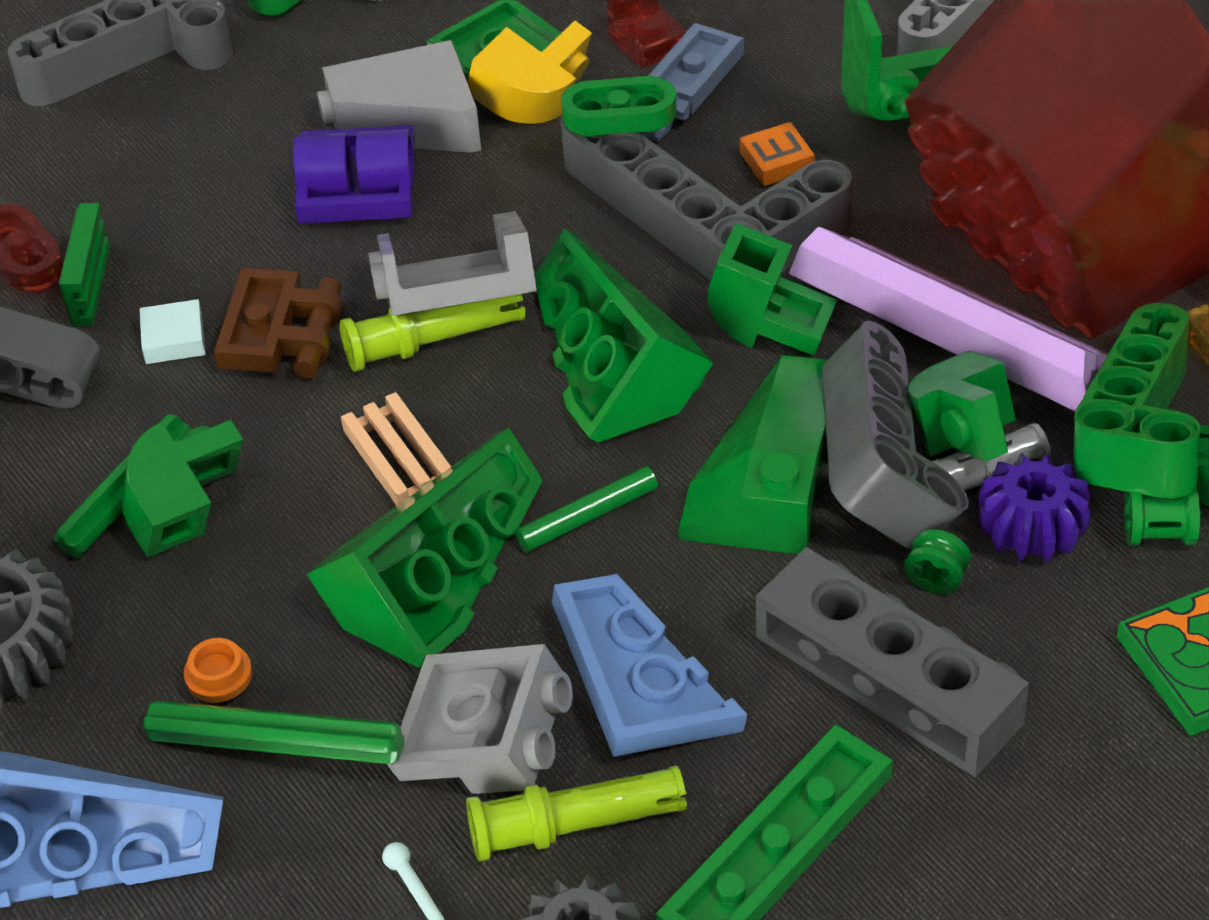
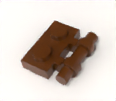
[214,268,343,379]

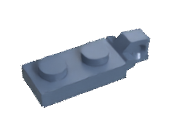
[639,23,744,141]

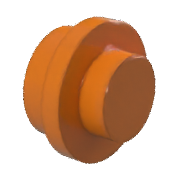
[184,638,252,703]

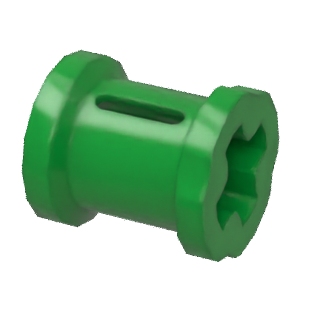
[1124,488,1200,545]

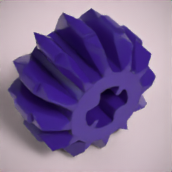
[979,453,1091,564]

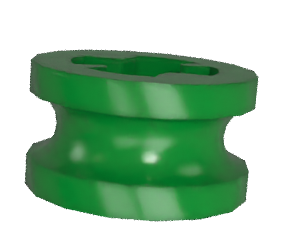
[904,529,971,595]

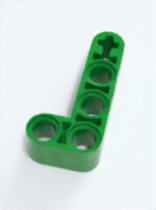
[1073,303,1201,499]

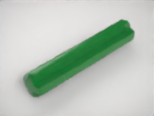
[53,414,191,559]

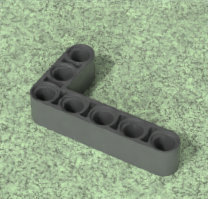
[560,115,852,281]

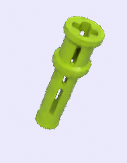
[339,294,526,372]
[466,766,687,862]

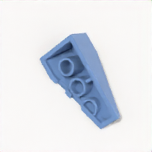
[0,751,224,908]

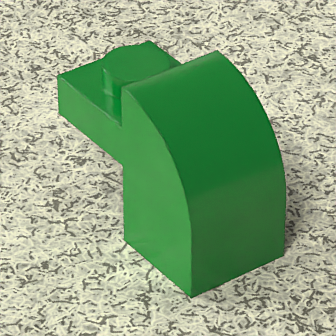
[707,223,837,356]
[908,350,1016,462]
[122,420,243,558]

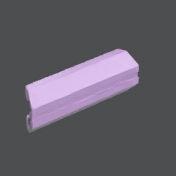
[789,227,1108,411]

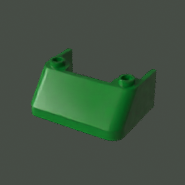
[841,0,1099,121]

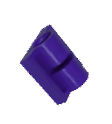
[293,125,415,224]

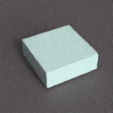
[140,299,205,364]

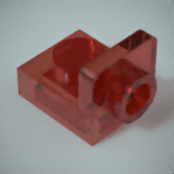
[607,0,687,69]

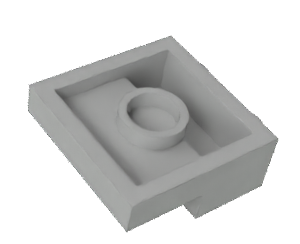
[387,644,573,794]

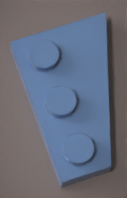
[552,574,747,757]

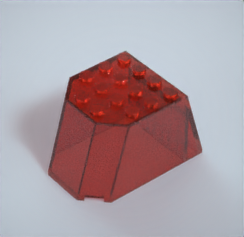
[904,0,1209,340]

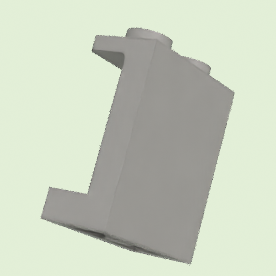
[368,211,537,316]

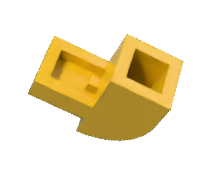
[467,20,592,124]

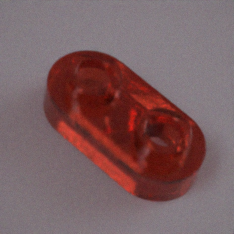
[0,204,63,291]

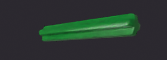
[143,701,405,764]

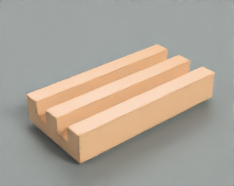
[341,392,451,506]

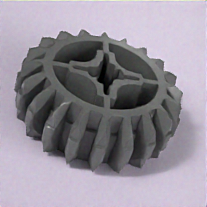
[0,549,74,711]

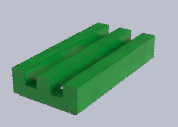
[59,203,111,326]

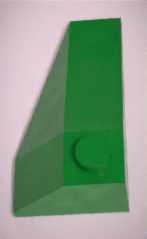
[678,355,827,554]
[306,427,543,668]

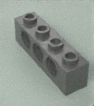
[756,547,1029,777]

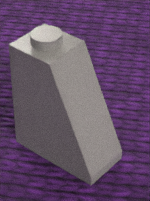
[317,40,481,153]

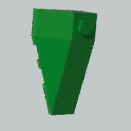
[534,228,713,443]

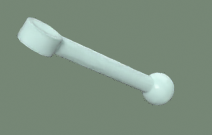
[382,842,445,920]

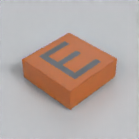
[739,122,815,187]

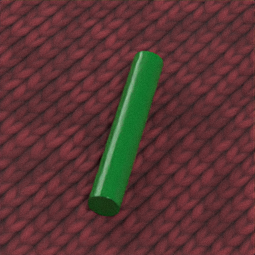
[515,466,658,553]

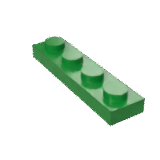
[656,724,893,920]

